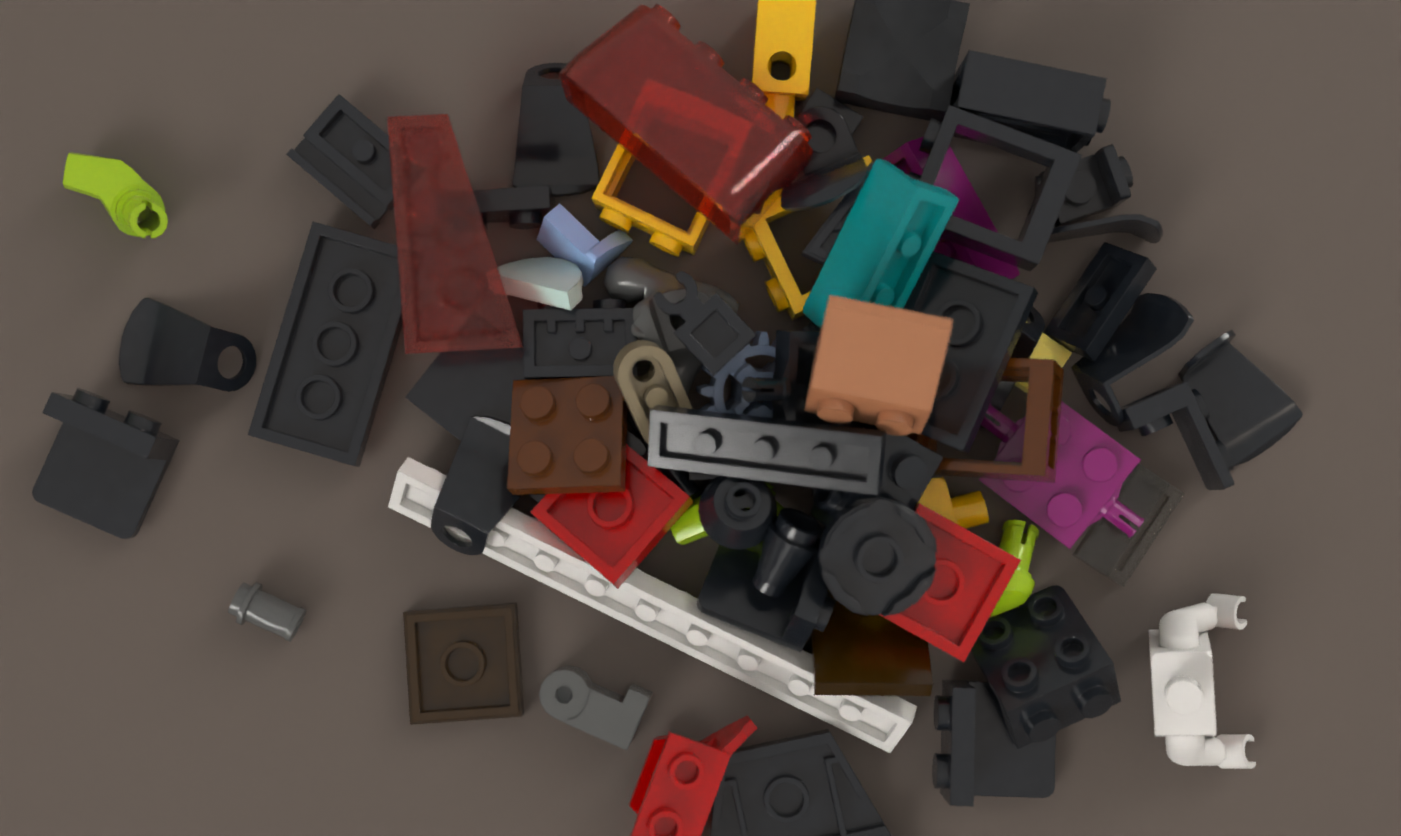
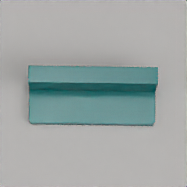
[803,159,959,329]

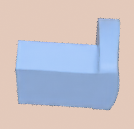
[536,203,633,287]

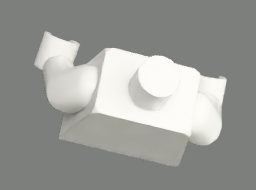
[1148,593,1256,769]

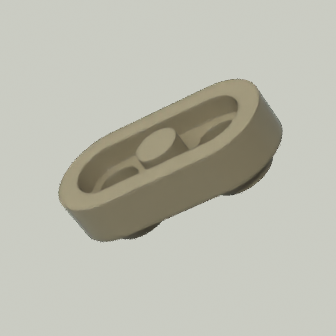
[613,340,693,445]

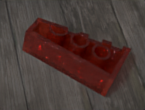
[387,114,523,354]

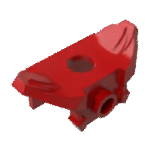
[629,715,757,836]

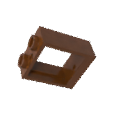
[905,358,1064,483]

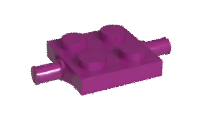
[979,401,1145,549]

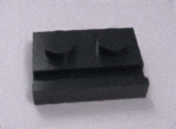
[286,94,427,229]

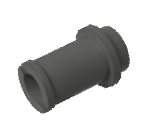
[228,582,307,642]

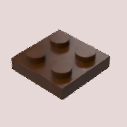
[507,376,627,495]

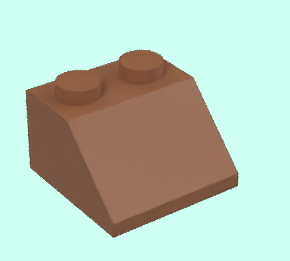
[804,295,953,436]

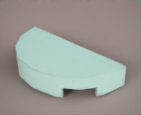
[486,257,583,311]

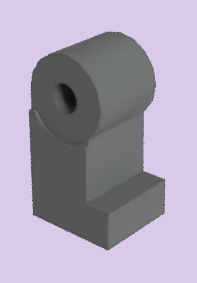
[539,666,653,751]

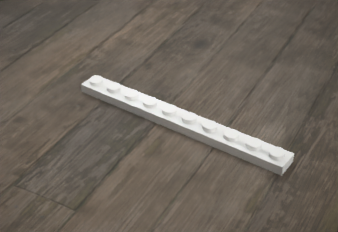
[388,457,917,753]

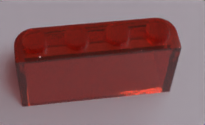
[559,4,813,245]

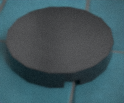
[817,497,937,616]

